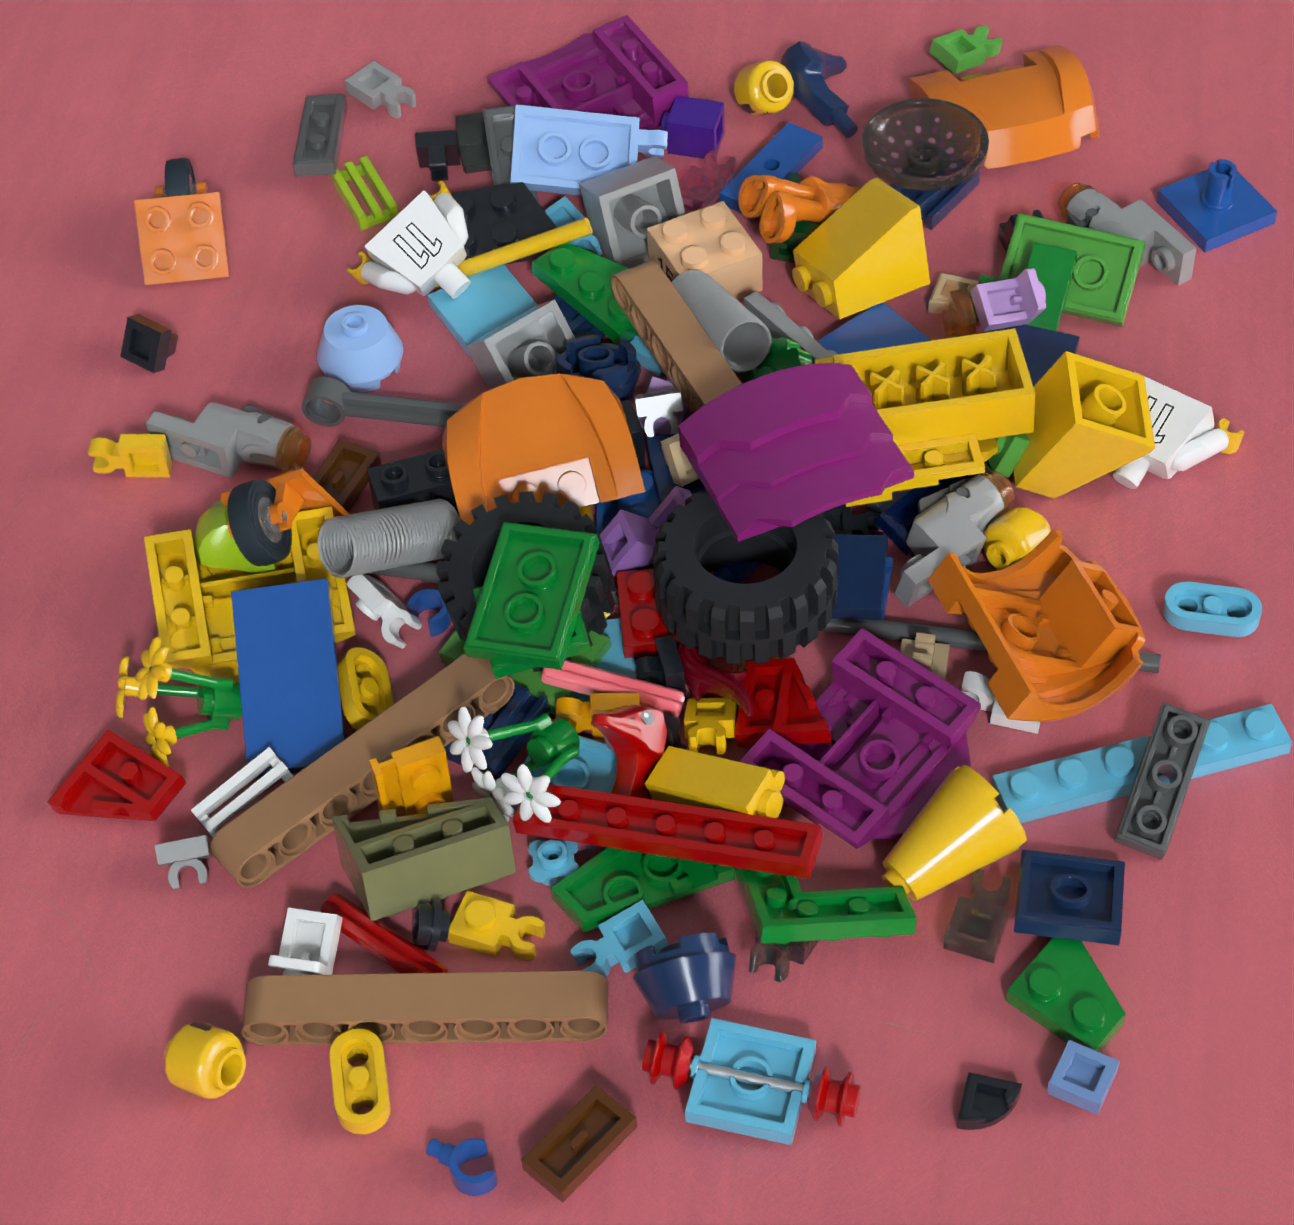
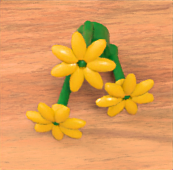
[115,637,242,767]

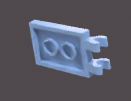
[509,105,668,196]

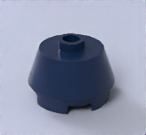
[552,335,641,401]
[632,933,736,1024]

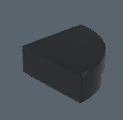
[957,1072,1022,1130]

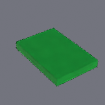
[463,522,600,670]

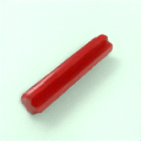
[320,893,448,973]

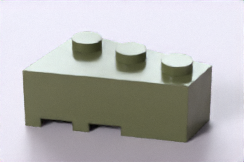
[332,797,516,922]

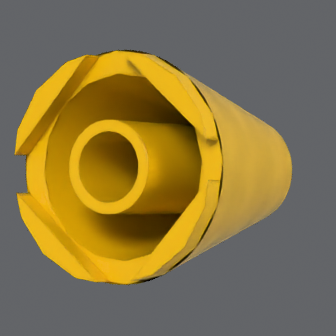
[882,765,1027,901]

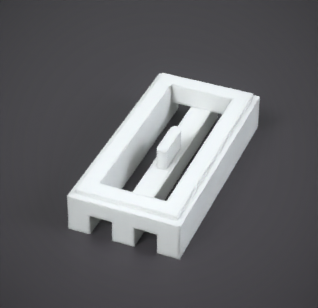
[191,747,293,838]

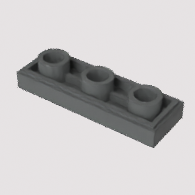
[1113,702,1211,860]

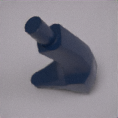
[780,41,858,138]

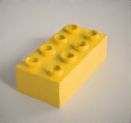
[833,328,1035,445]

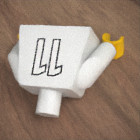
[346,180,471,299]
[1113,372,1245,489]

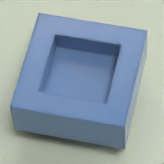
[1047,1040,1120,1115]

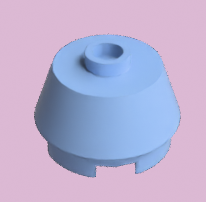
[316,305,403,393]

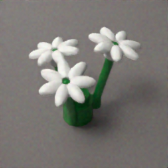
[448,707,580,823]

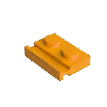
[369,736,454,817]

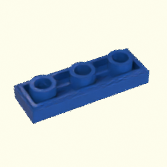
[719,122,823,219]

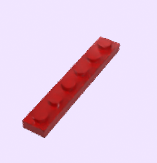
[513,784,823,879]

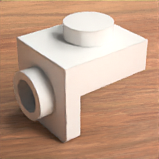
[268,908,343,975]

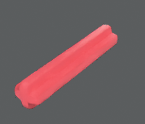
[541,659,685,718]

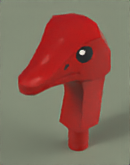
[591,705,667,799]

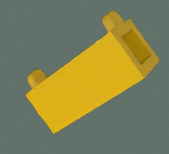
[645,746,785,818]

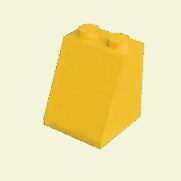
[792,177,930,320]
[1013,351,1155,499]

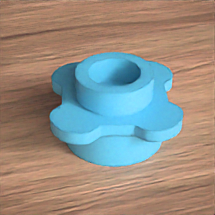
[528,839,579,887]

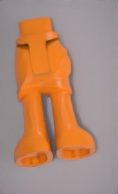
[738,175,861,244]

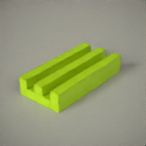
[330,156,399,231]

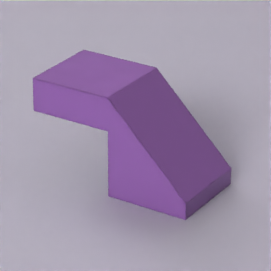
[600,486,692,576]

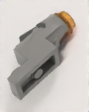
[1058,182,1197,286]
[146,402,311,478]
[895,471,1015,608]

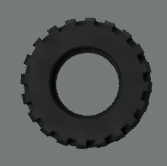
[653,491,839,665]

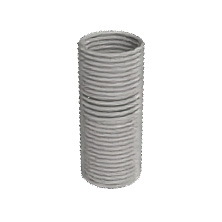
[671,270,772,373]
[318,499,460,579]

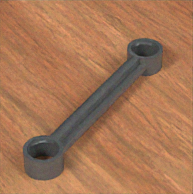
[301,377,465,427]

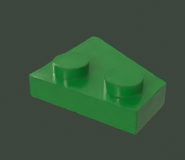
[1005,937,1126,1052]

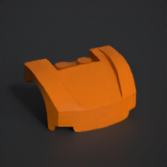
[908,45,1100,169]
[441,374,646,525]
[928,529,1146,722]

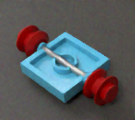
[642,1018,861,1146]

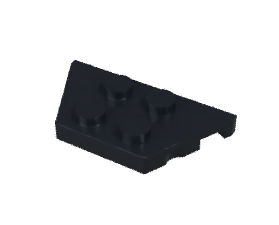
[450,182,557,264]

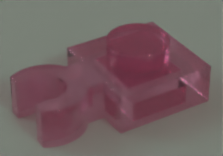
[678,150,736,211]

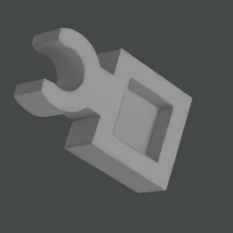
[345,61,417,119]

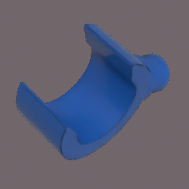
[407,589,452,637]
[426,1138,498,1196]

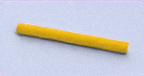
[436,218,592,287]

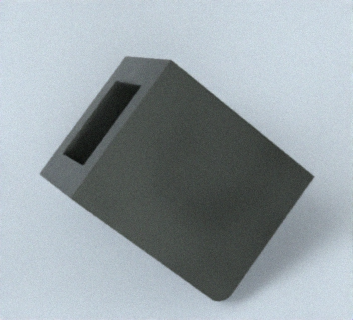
[455,112,491,174]

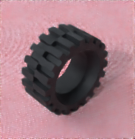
[436,491,616,672]

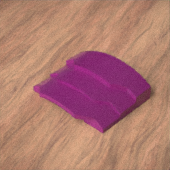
[487,15,689,130]
[678,363,914,542]
[739,628,981,849]

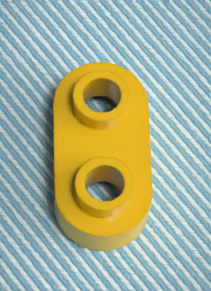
[338,647,394,731]
[329,1029,391,1134]

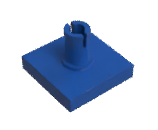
[1156,159,1277,253]

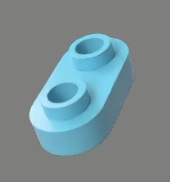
[1163,581,1262,637]

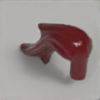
[678,643,754,717]

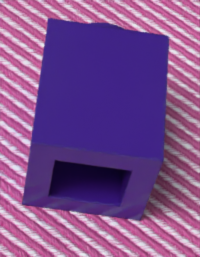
[661,96,725,160]

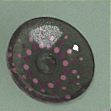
[861,98,989,191]

